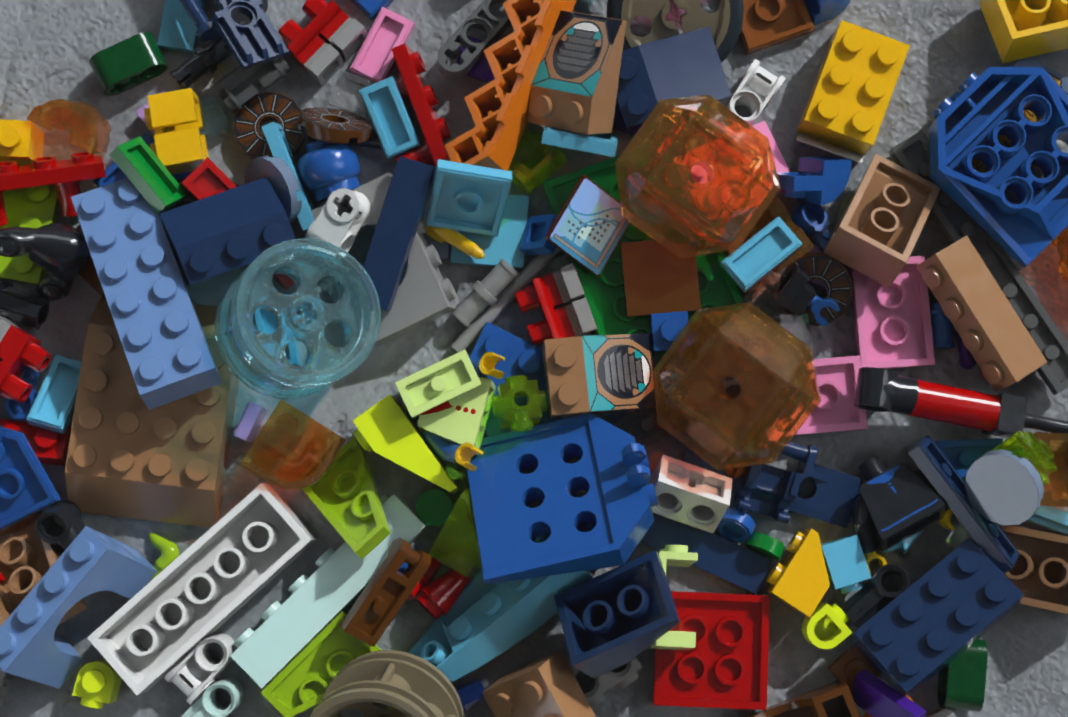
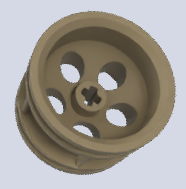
[310,650,464,717]

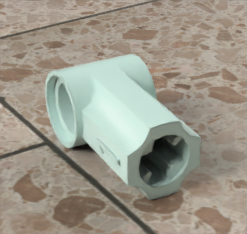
[181,677,244,717]

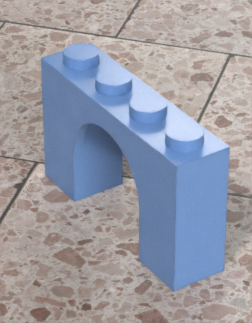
[0,526,158,689]

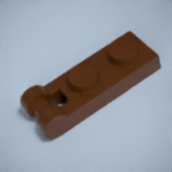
[340,537,431,647]

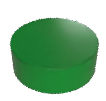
[416,489,453,526]
[745,532,785,560]

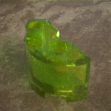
[508,128,568,195]

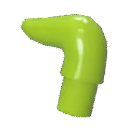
[149,532,180,580]

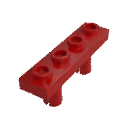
[391,43,451,167]
[0,151,106,226]

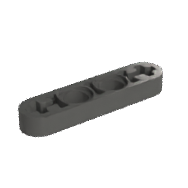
[438,0,511,80]

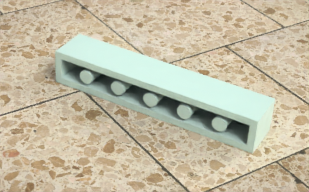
[230,494,427,689]

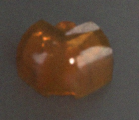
[240,399,346,490]

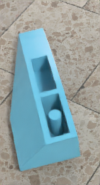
[408,534,594,682]

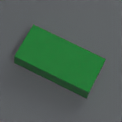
[109,136,188,214]

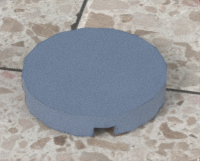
[245,155,302,225]
[965,449,1044,526]

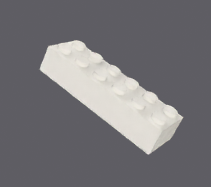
[87,483,317,696]

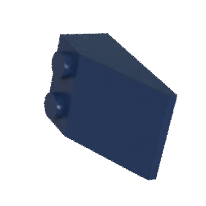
[617,27,732,132]
[554,550,680,678]

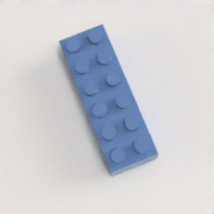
[71,178,222,410]

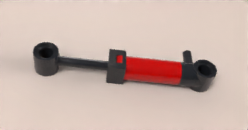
[854,367,1068,438]

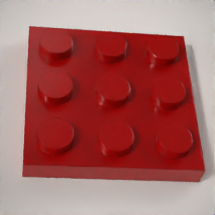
[652,591,770,710]

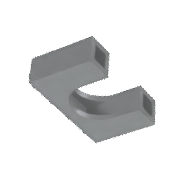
[311,173,457,346]

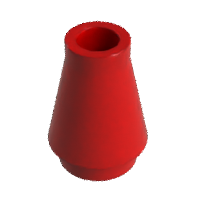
[416,564,471,620]

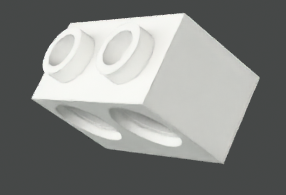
[647,454,733,533]

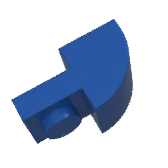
[769,156,852,205]

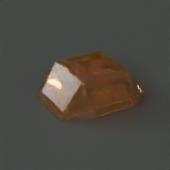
[615,94,781,259]
[653,302,821,470]

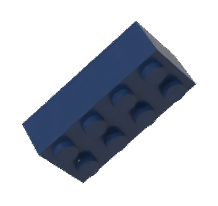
[852,538,1024,698]

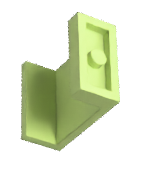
[395,350,482,419]
[648,545,698,650]

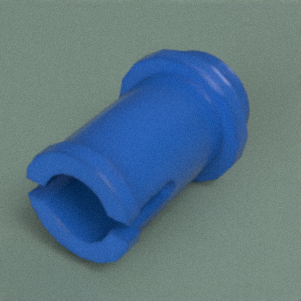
[930,303,955,349]

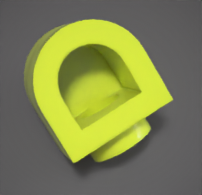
[802,602,853,649]
[72,659,122,709]

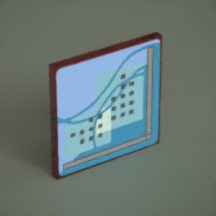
[544,175,635,277]

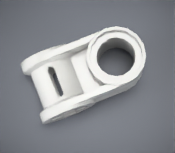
[724,59,786,132]
[305,188,370,263]
[164,633,237,705]

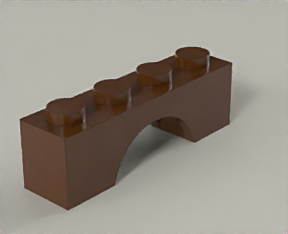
[744,680,860,717]

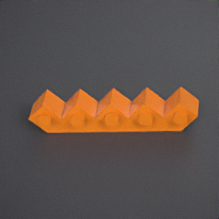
[445,0,577,171]

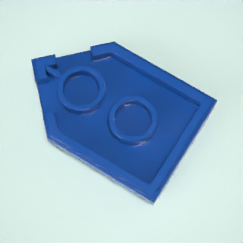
[0,426,61,530]

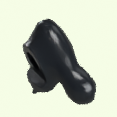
[0,223,90,301]

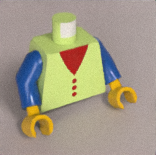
[402,352,505,472]

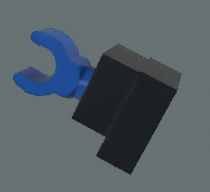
[773,264,840,326]

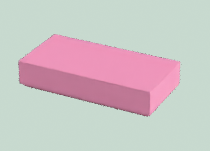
[350,7,415,84]

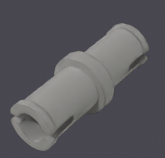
[452,258,519,327]

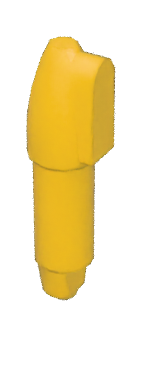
[424,219,485,259]

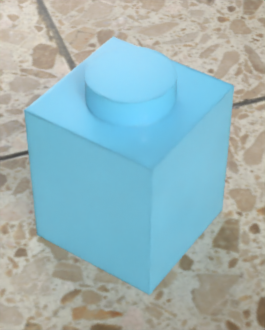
[821,535,871,594]

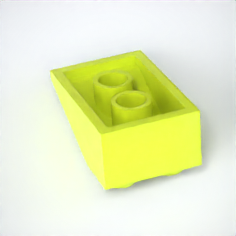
[352,394,460,494]

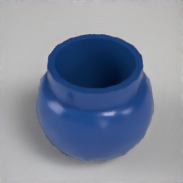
[297,140,360,202]

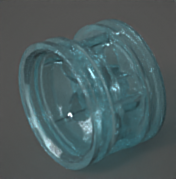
[215,239,381,399]

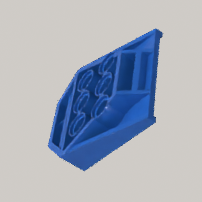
[929,67,1068,268]
[467,413,658,585]

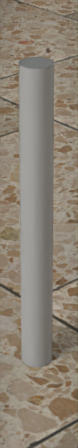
[451,245,560,353]

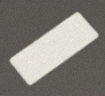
[796,133,864,163]

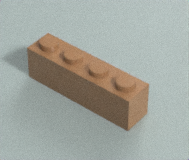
[916,235,1047,392]

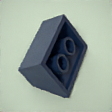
[159,177,298,285]

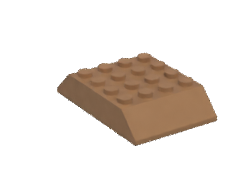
[64,296,249,528]

